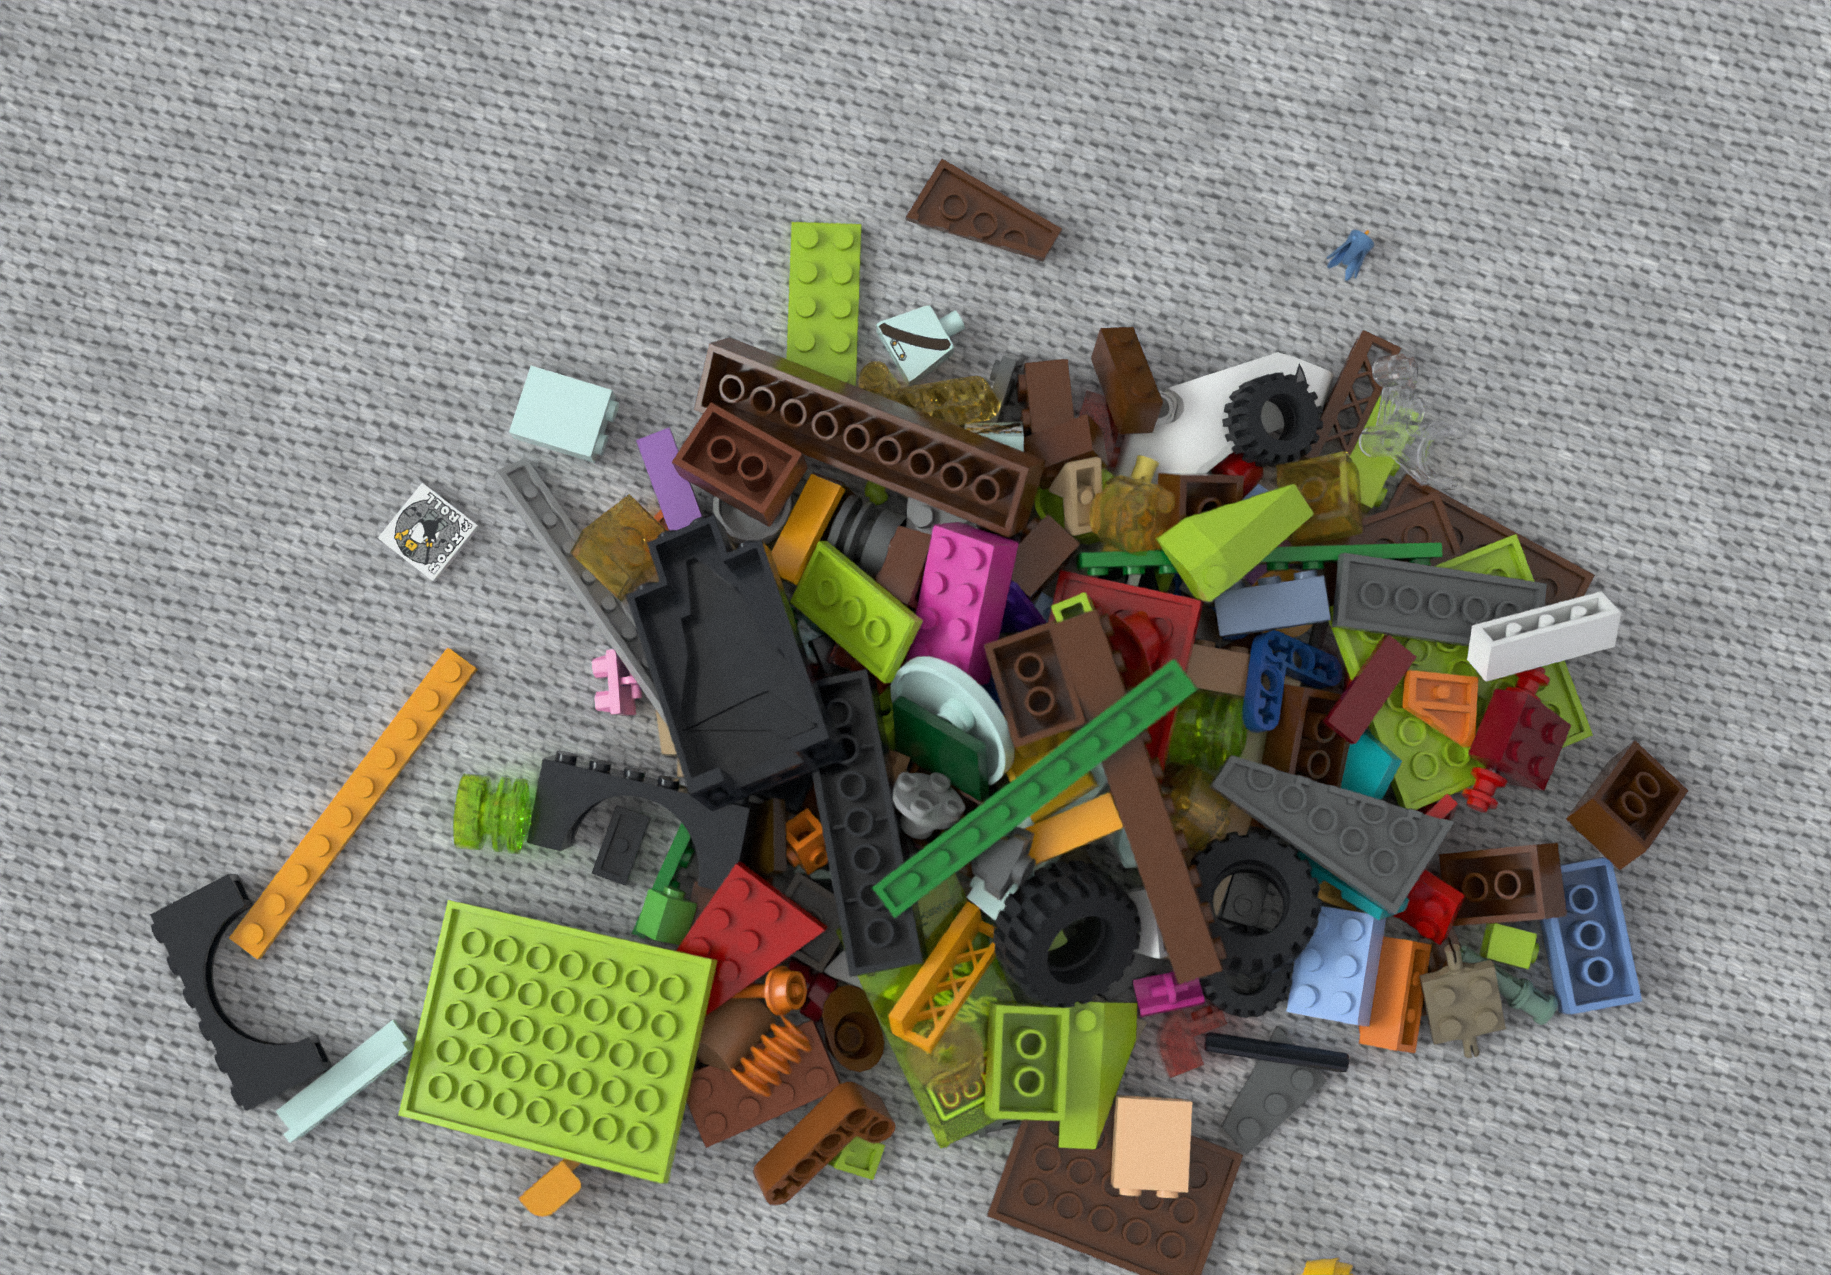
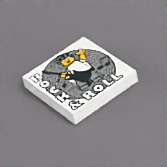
[378,483,479,582]

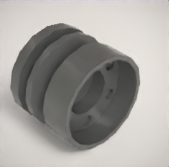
[827,495,907,580]

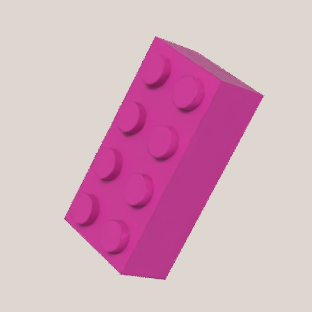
[906,522,1019,685]

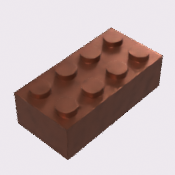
[686,1019,841,1148]

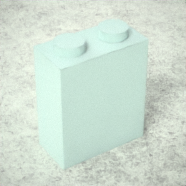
[509,366,619,463]

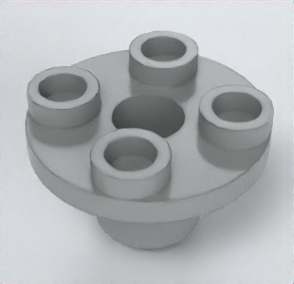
[892,772,965,839]

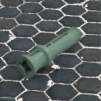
[1460,945,1558,1025]

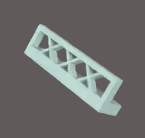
[276,1020,414,1143]

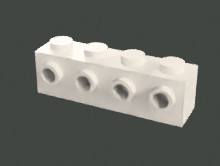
[1467,592,1621,681]

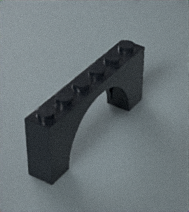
[527,751,759,890]
[150,874,332,1111]

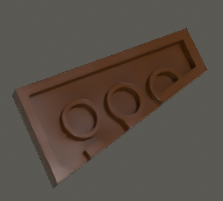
[906,159,1062,262]

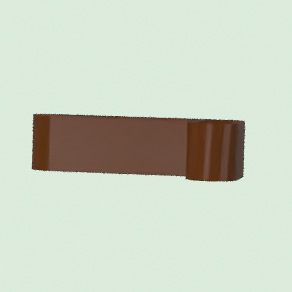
[753,1081,896,1205]

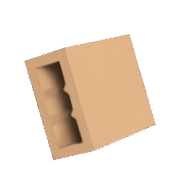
[1111,1095,1192,1198]

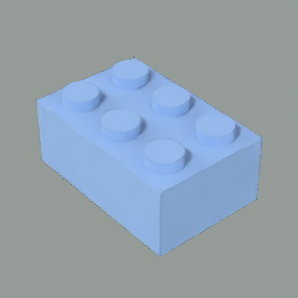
[1286,906,1386,1027]

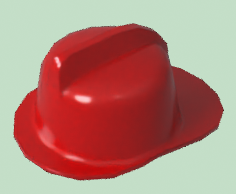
[1108,611,1161,689]

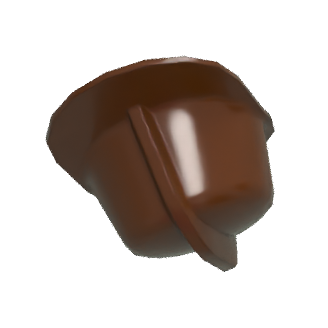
[822,985,885,1072]

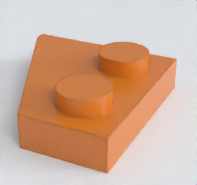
[1402,670,1478,748]

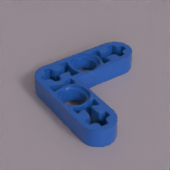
[1242,630,1342,733]

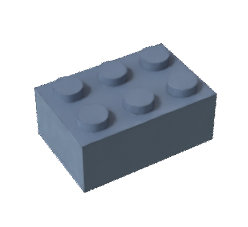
[1215,570,1331,637]

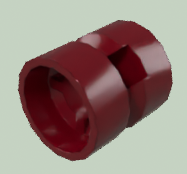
[788,958,839,1022]

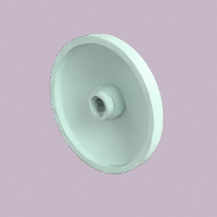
[891,656,1015,785]

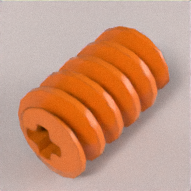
[731,1014,812,1097]

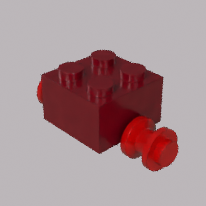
[1462,667,1572,813]

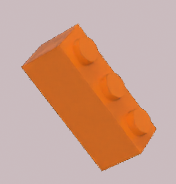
[1359,936,1432,1053]

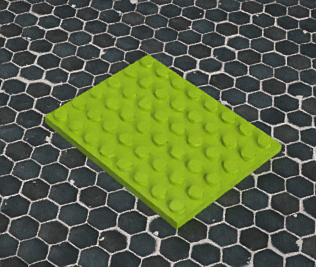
[398,900,717,1184]

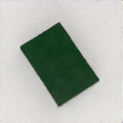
[892,695,989,802]

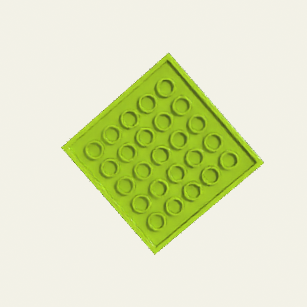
[1329,534,1593,810]

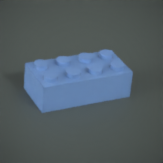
[1539,857,1642,1015]

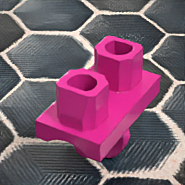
[1132,972,1205,1018]

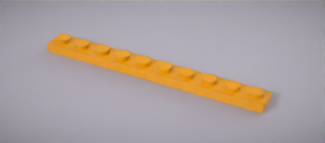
[229,647,478,959]

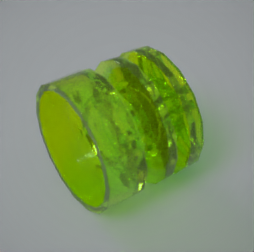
[1169,691,1248,771]
[453,773,531,854]

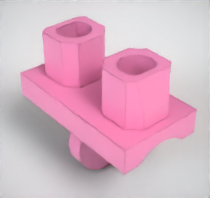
[592,649,642,716]

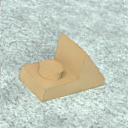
[1049,457,1104,536]

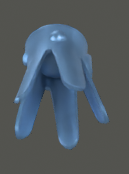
[1326,230,1374,281]

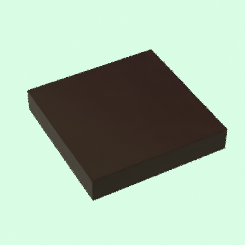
[747,798,787,880]

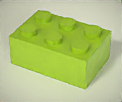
[984,1002,1070,1121]

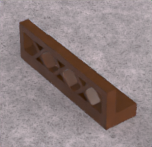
[1299,330,1402,475]

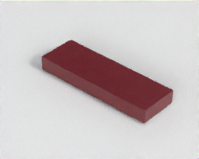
[1323,634,1416,744]

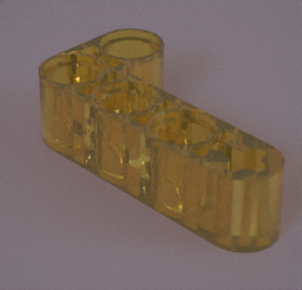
[858,361,1000,425]

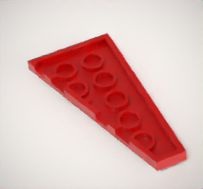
[676,862,829,1016]

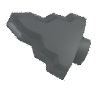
[952,825,1036,901]

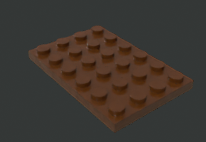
[987,1105,1243,1275]

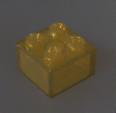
[1276,451,1363,547]
[570,494,667,602]

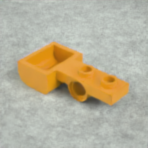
[517,1158,581,1217]

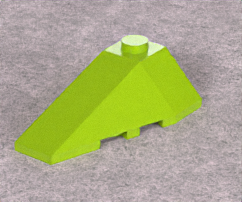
[1156,484,1314,602]
[1058,1001,1138,1149]

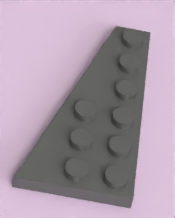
[1209,755,1454,914]

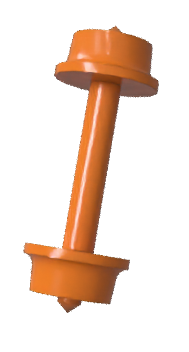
[730,966,807,1015]

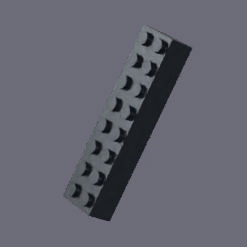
[812,669,928,977]

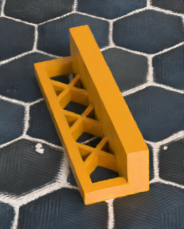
[888,901,996,1053]

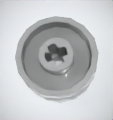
[713,495,795,552]

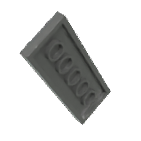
[1332,553,1547,647]

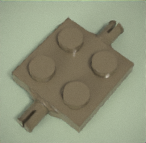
[1419,944,1506,1058]

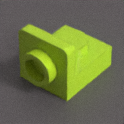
[828,1136,885,1180]

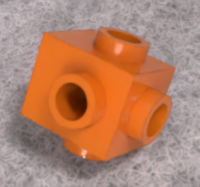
[786,808,828,875]

